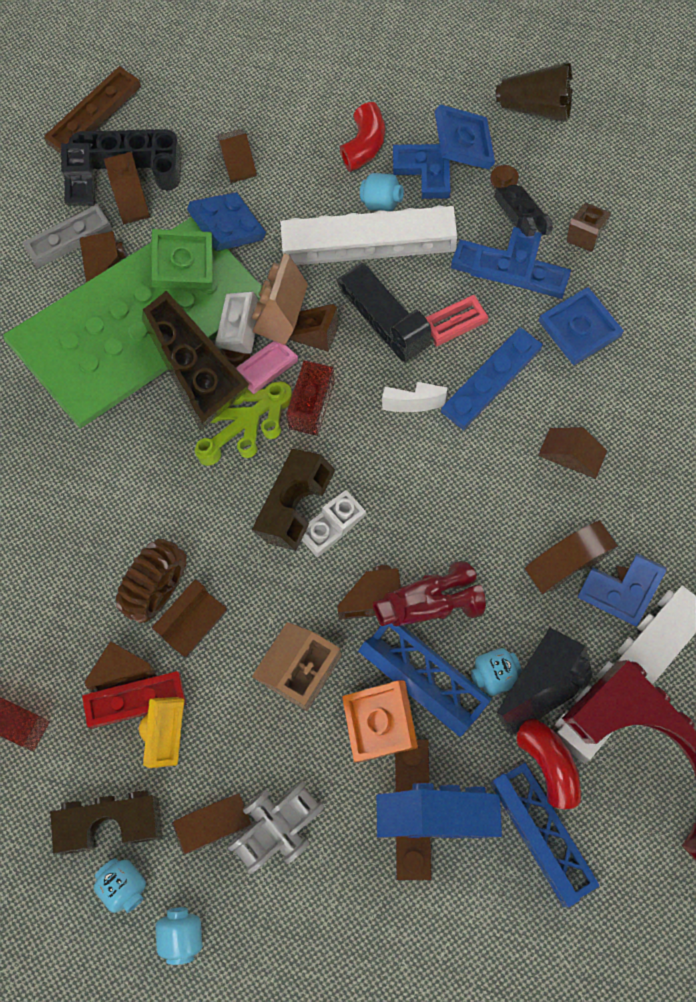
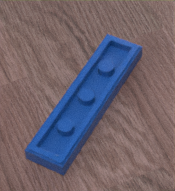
[451,239,571,299]

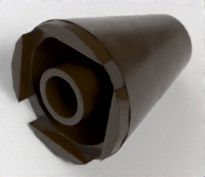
[496,63,573,122]

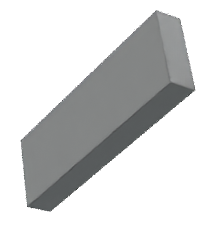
[22,204,113,268]

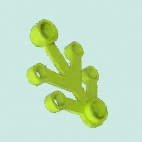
[194,381,293,466]

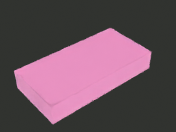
[236,341,298,394]

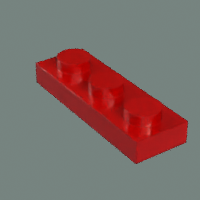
[82,671,187,729]

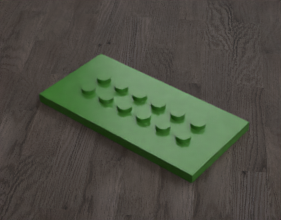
[3,217,262,429]

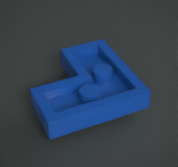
[393,144,450,199]
[471,227,542,289]
[577,553,667,627]

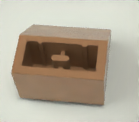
[251,253,308,345]
[252,622,342,712]

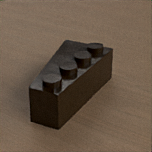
[142,291,249,431]

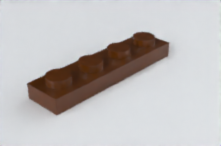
[43,66,141,154]
[395,740,431,880]

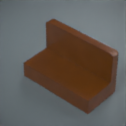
[152,579,227,658]

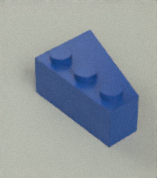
[376,783,502,839]

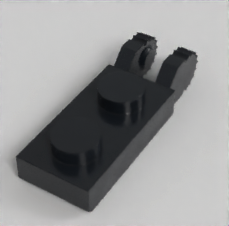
[494,185,553,237]

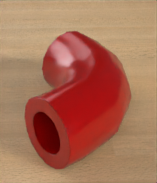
[339,102,386,172]
[516,718,581,809]

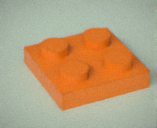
[342,680,418,762]

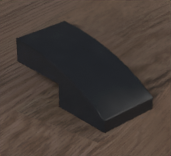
[61,143,95,206]

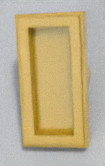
[139,697,184,768]

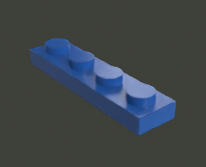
[441,327,543,431]

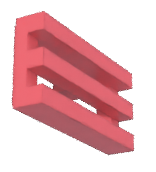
[425,295,489,347]

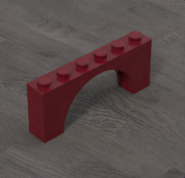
[562,660,696,861]

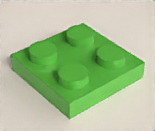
[151,229,212,289]

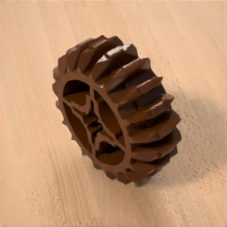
[116,538,187,623]

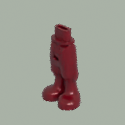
[373,561,486,627]

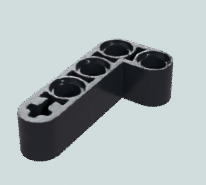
[68,129,182,191]
[337,263,431,363]

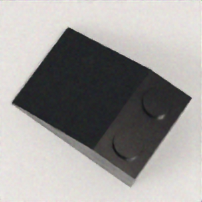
[497,627,593,735]

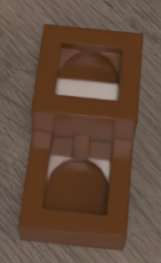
[172,793,251,855]

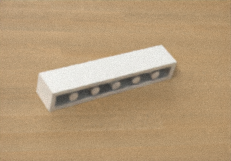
[280,206,457,265]
[554,585,696,764]

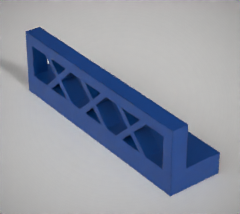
[358,624,492,738]
[490,763,600,908]

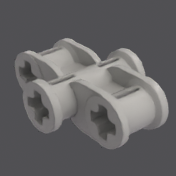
[227,780,324,875]

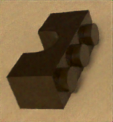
[252,449,335,551]
[50,790,163,855]

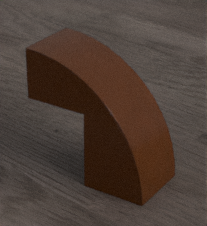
[524,520,618,594]

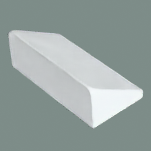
[215,292,261,353]

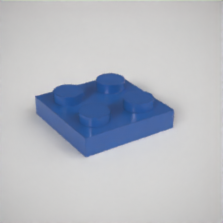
[434,104,495,170]
[187,192,266,251]
[539,287,624,366]

